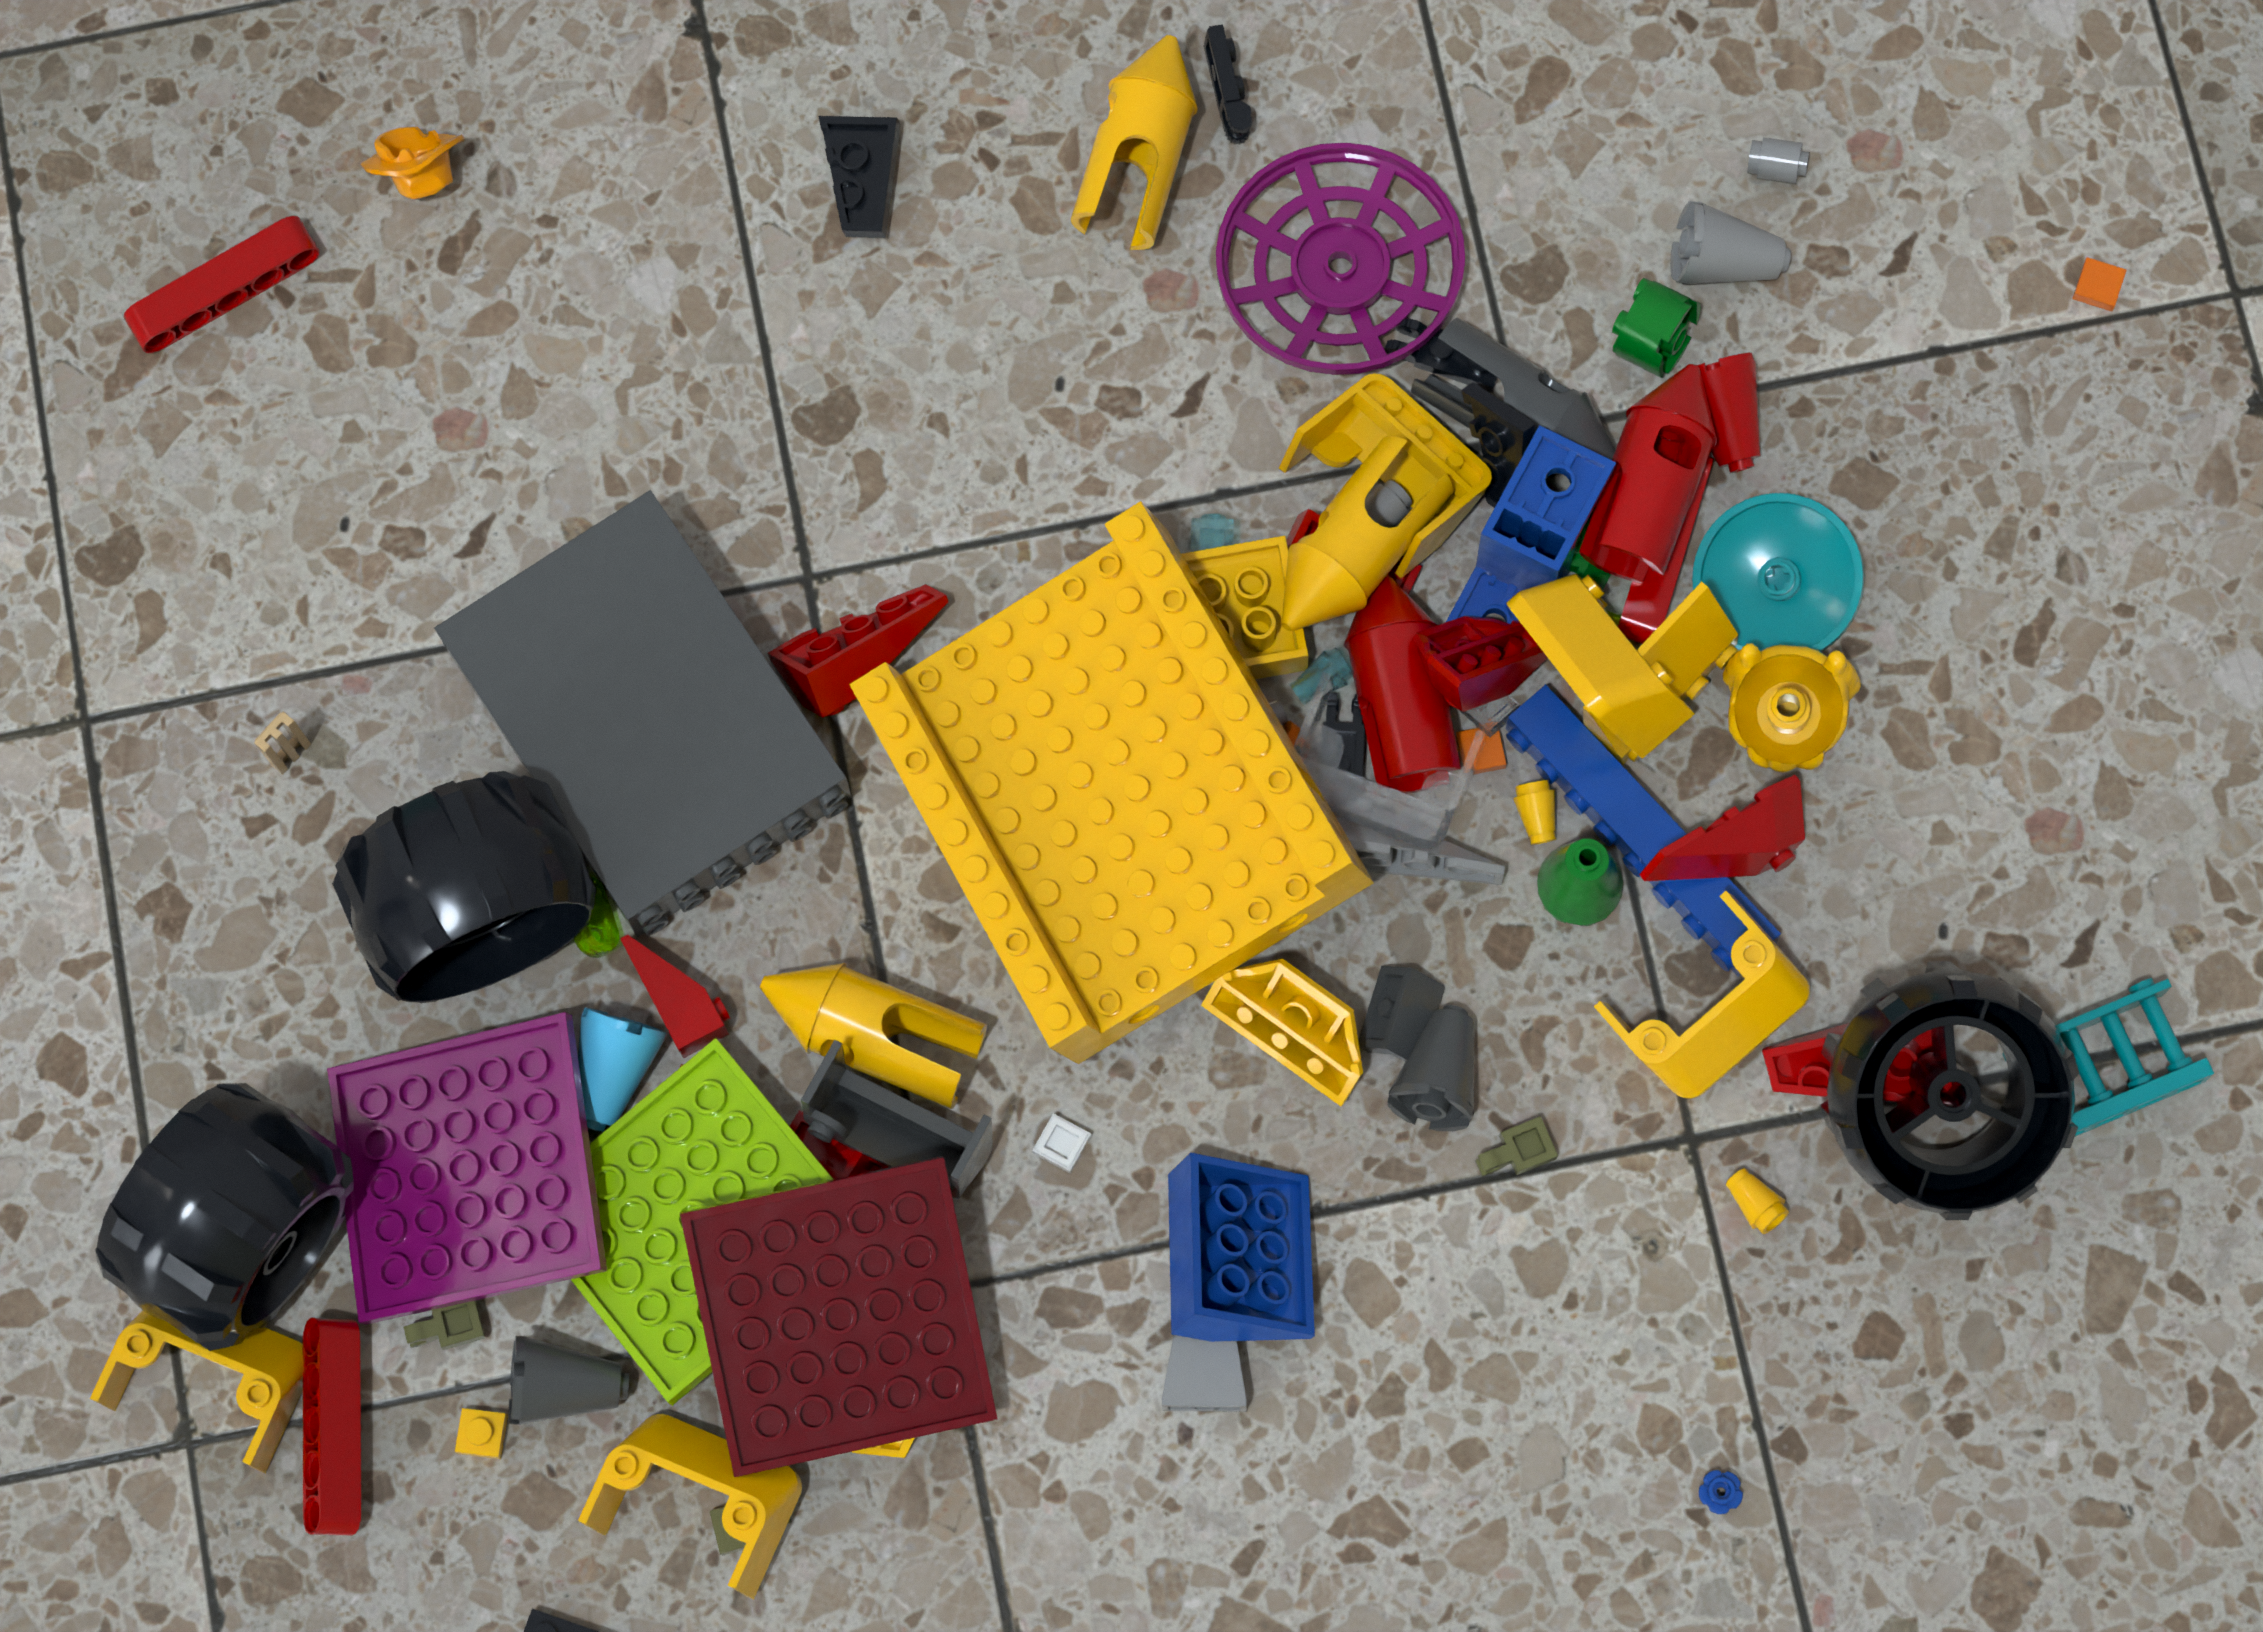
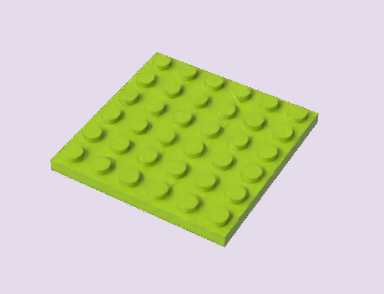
[571,1038,833,1406]

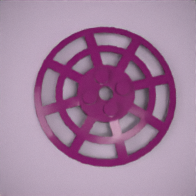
[1216,143,1465,375]

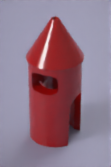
[1579,364,1717,583]
[1344,574,1461,795]

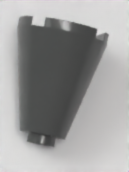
[1387,1005,1475,1132]
[508,1336,629,1425]

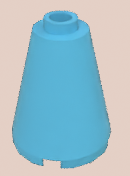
[578,1007,667,1132]

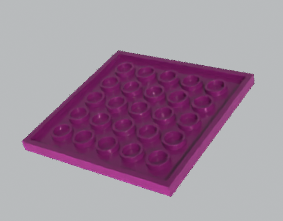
[327,1012,607,1325]

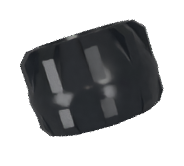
[332,771,596,1003]
[1820,961,2079,1220]
[95,1083,354,1351]

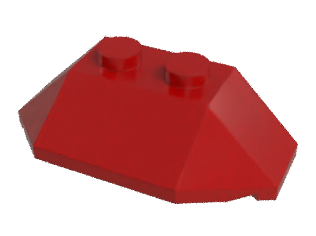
[1413,616,1548,712]

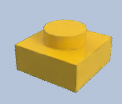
[455,1408,508,1459]

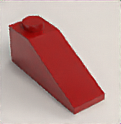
[620,934,731,1059]

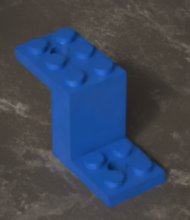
[1446,425,1616,624]

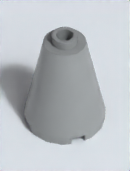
[1670,201,1791,284]

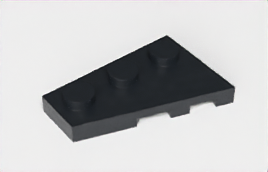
[818,116,901,238]
[1461,382,1535,508]

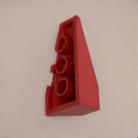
[767,584,949,718]
[1639,775,1805,881]
[1762,1023,1954,1104]

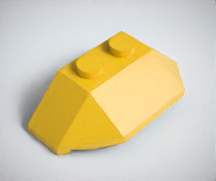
[1201,958,1363,1107]

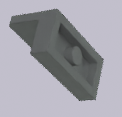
[1358,966,1445,1062]

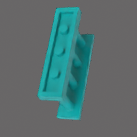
[2002,978,2214,1137]

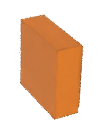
[2072,257,2127,312]
[1455,724,1507,776]

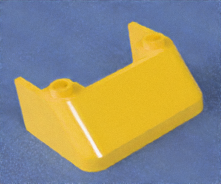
[1279,373,1492,578]
[1506,574,1695,759]
[1594,891,1810,1099]
[90,1310,304,1474]
[578,1414,802,1600]

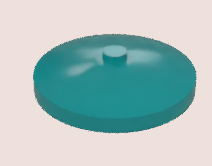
[1692,493,1865,652]

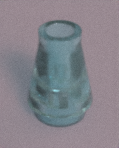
[1289,647,1353,705]

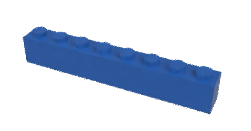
[1505,684,1781,977]

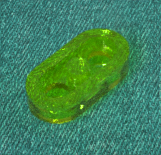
[574,874,619,958]

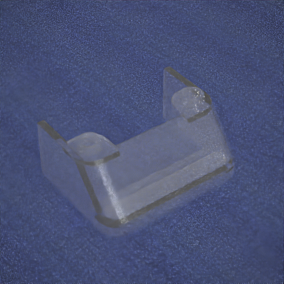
[1294,672,1486,849]

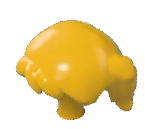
[1722,643,1861,773]

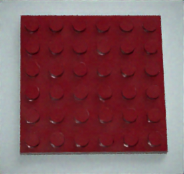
[680,1156,998,1477]

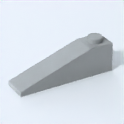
[1336,804,1505,885]

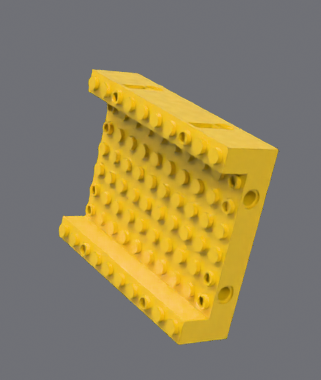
[849,501,1374,1064]

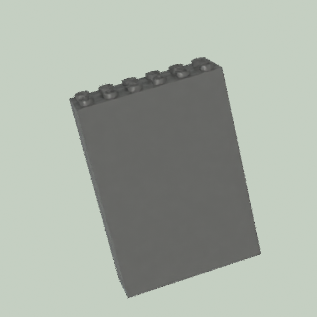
[434,490,852,937]

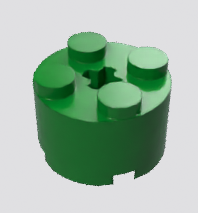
[1612,278,1701,378]

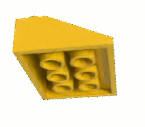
[1182,536,1308,679]
[1583,581,1738,766]

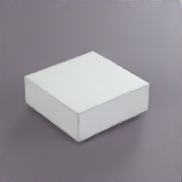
[1032,1113,1092,1174]

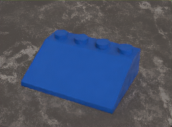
[1168,1153,1315,1342]

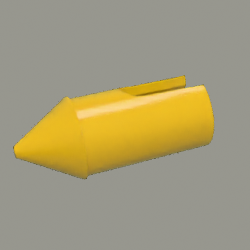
[1071,35,1198,250]
[1282,436,1453,632]
[760,963,987,1109]

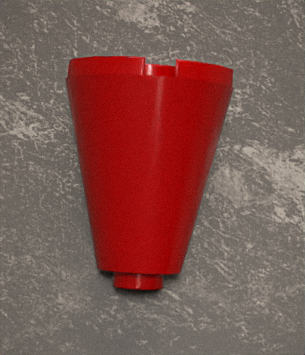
[1674,352,1760,473]

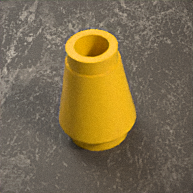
[1513,780,1556,845]
[1726,1168,1789,1234]

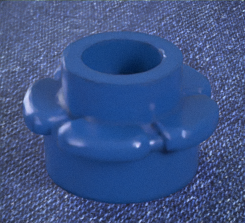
[1699,1470,1743,1514]

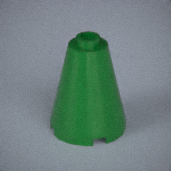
[1537,838,1623,926]

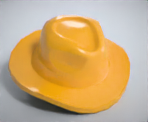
[361,126,465,199]

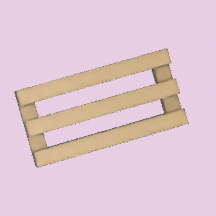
[254,711,311,775]

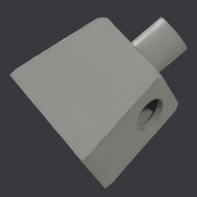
[1162,1335,1247,1412]

